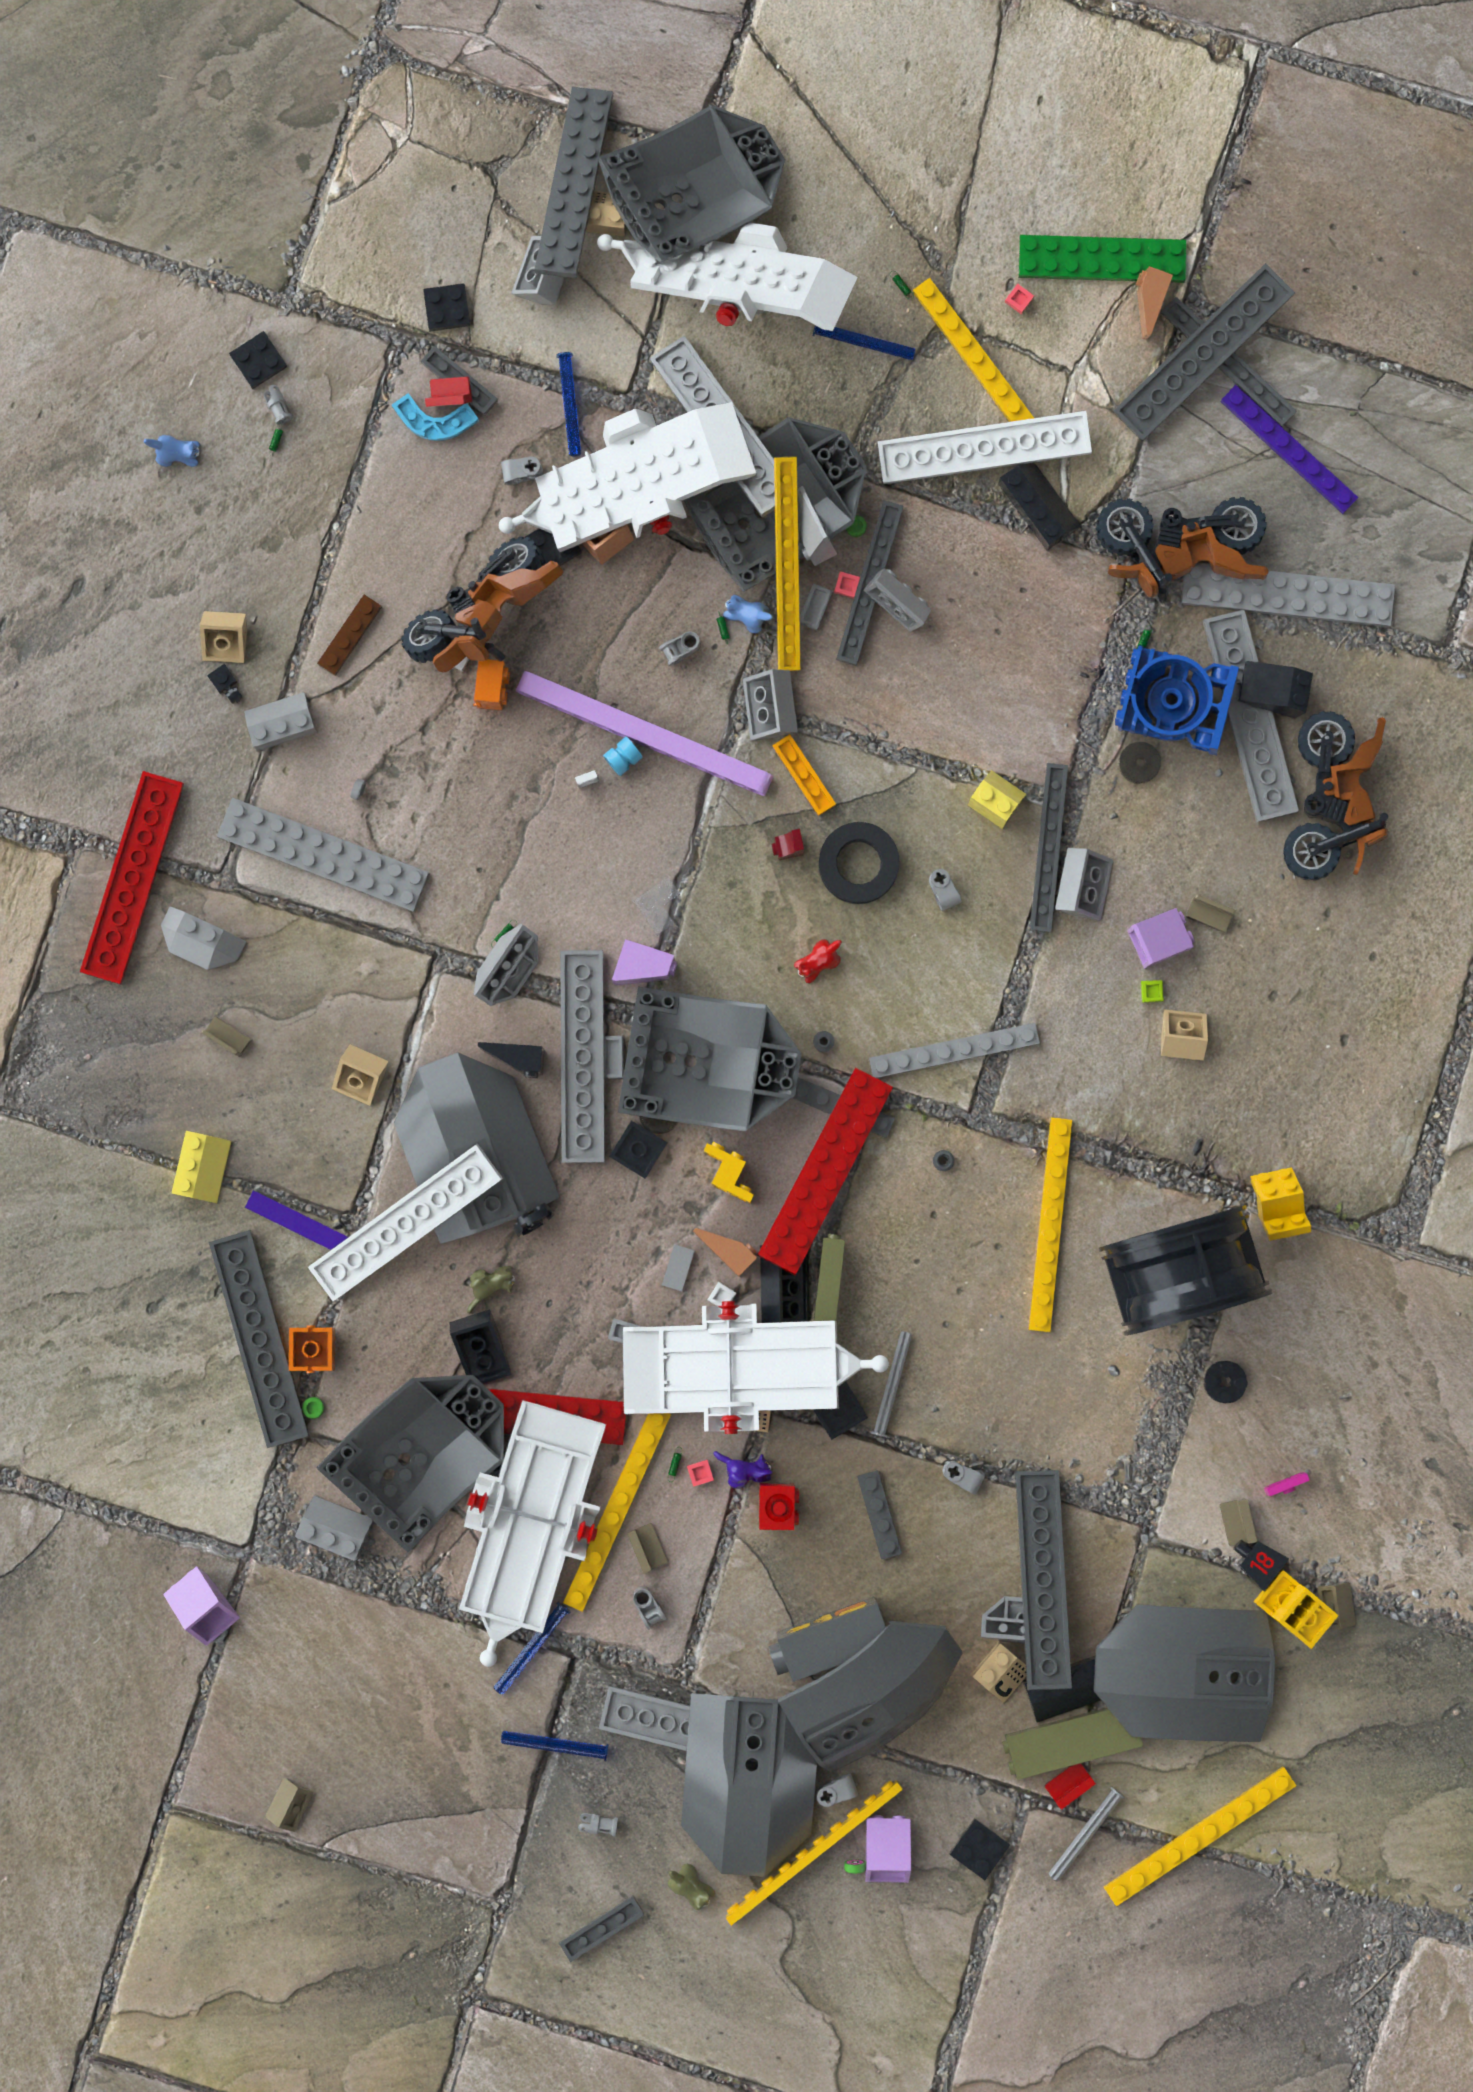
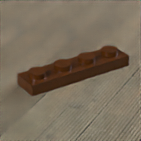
[317,594,382,676]

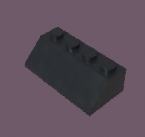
[998,462,1081,551]
[760,1245,810,1323]
[1022,1655,1101,1722]

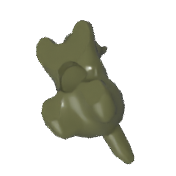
[467,1266,515,1314]
[668,1863,715,1910]

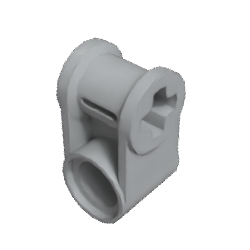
[501,456,543,485]
[659,631,701,666]
[929,869,962,912]
[942,1461,985,1495]
[633,1586,667,1630]
[815,1774,859,1807]

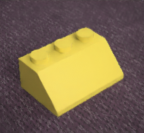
[172,1131,232,1203]

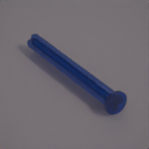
[812,325,916,360]
[556,352,581,457]
[493,1602,571,1695]
[501,1731,609,1761]

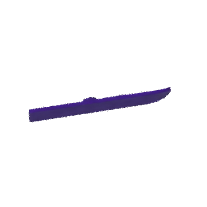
[245,1190,348,1250]

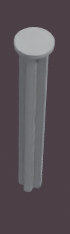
[871,1331,912,1438]
[1049,1786,1125,1881]

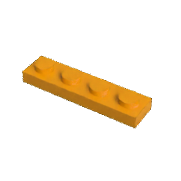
[772,734,836,817]

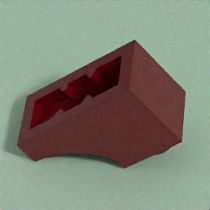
[771,829,804,860]

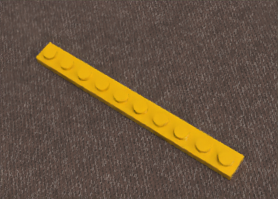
[913,278,1034,422]
[774,457,800,671]
[1028,1117,1072,1332]
[563,1413,671,1612]
[1104,1767,1296,1907]
[726,1780,903,1926]

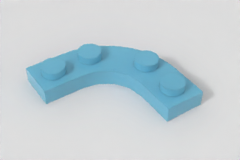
[392,393,479,441]

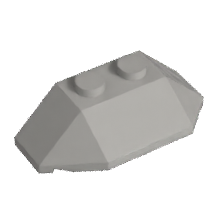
[161,906,246,970]
[473,924,538,1006]
[981,1596,1069,1644]

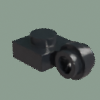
[207,664,242,704]

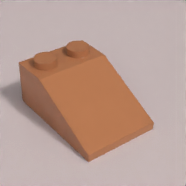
[1136,266,1173,340]
[582,524,634,565]
[693,1228,757,1277]

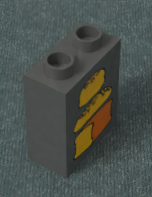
[769,1596,886,1682]

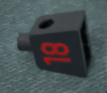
[1233,1540,1289,1591]

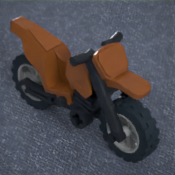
[1096,497,1269,602]
[401,537,564,673]
[1283,711,1389,881]

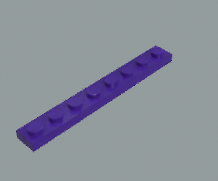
[1220,385,1358,514]

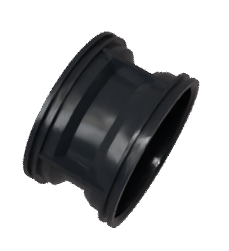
[1099,1205,1272,1336]

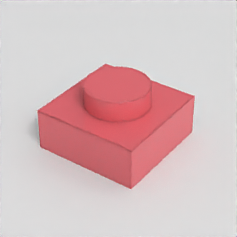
[1005,284,1034,314]
[834,571,860,599]
[687,1459,714,1487]

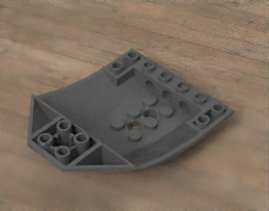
[598,104,785,263]
[684,417,867,592]
[618,986,802,1131]
[394,1052,560,1244]
[316,1375,504,1552]
[1094,1604,1275,1742]
[778,1621,963,1772]
[681,1693,817,1877]

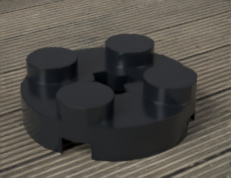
[513,1203,554,1237]
[1204,1361,1248,1404]

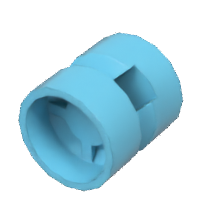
[603,737,643,776]

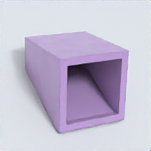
[1127,908,1194,969]
[612,939,677,985]
[163,1566,240,1646]
[865,1815,911,1883]

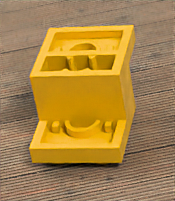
[704,1142,754,1204]
[1250,1167,1311,1241]
[1253,1569,1339,1649]

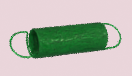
[890,271,914,299]
[269,425,283,457]
[716,611,730,645]
[1136,625,1152,649]
[491,920,517,948]
[668,1447,682,1482]

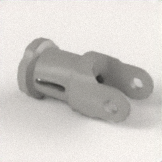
[264,385,293,425]
[578,1813,618,1837]

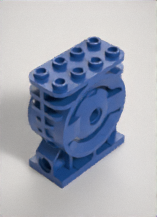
[1115,645,1239,756]

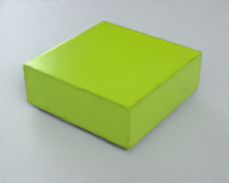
[1140,980,1164,1003]

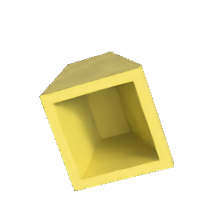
[968,771,1026,829]

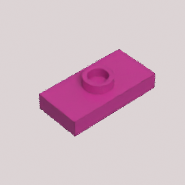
[1264,1472,1310,1496]

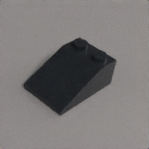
[1238,661,1313,719]
[478,1042,545,1079]
[449,1309,512,1384]

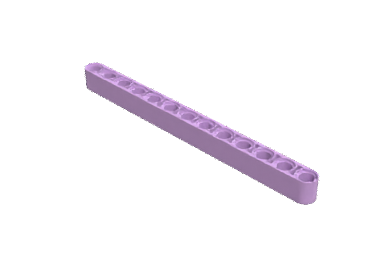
[516,671,774,796]

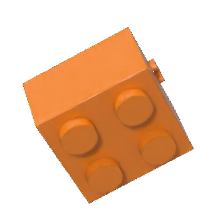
[473,659,510,711]
[289,1325,335,1373]

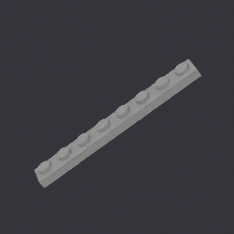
[869,1023,1040,1078]

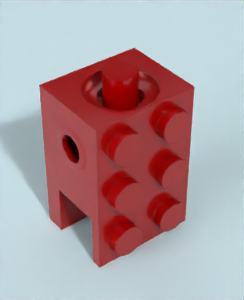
[759,1483,799,1530]

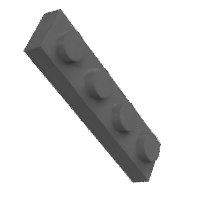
[421,345,498,416]
[857,1470,902,1560]
[559,1895,644,1962]

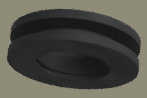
[819,822,900,904]

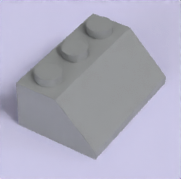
[511,236,566,305]
[797,486,837,566]
[863,568,931,632]
[743,669,798,741]
[244,692,317,751]
[1055,848,1113,921]
[295,1495,373,1561]

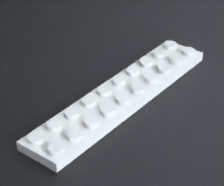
[878,411,1092,484]
[308,1143,503,1301]

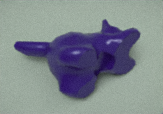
[713,1451,772,1489]

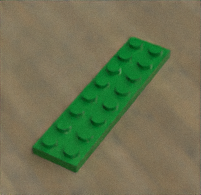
[1018,235,1186,283]

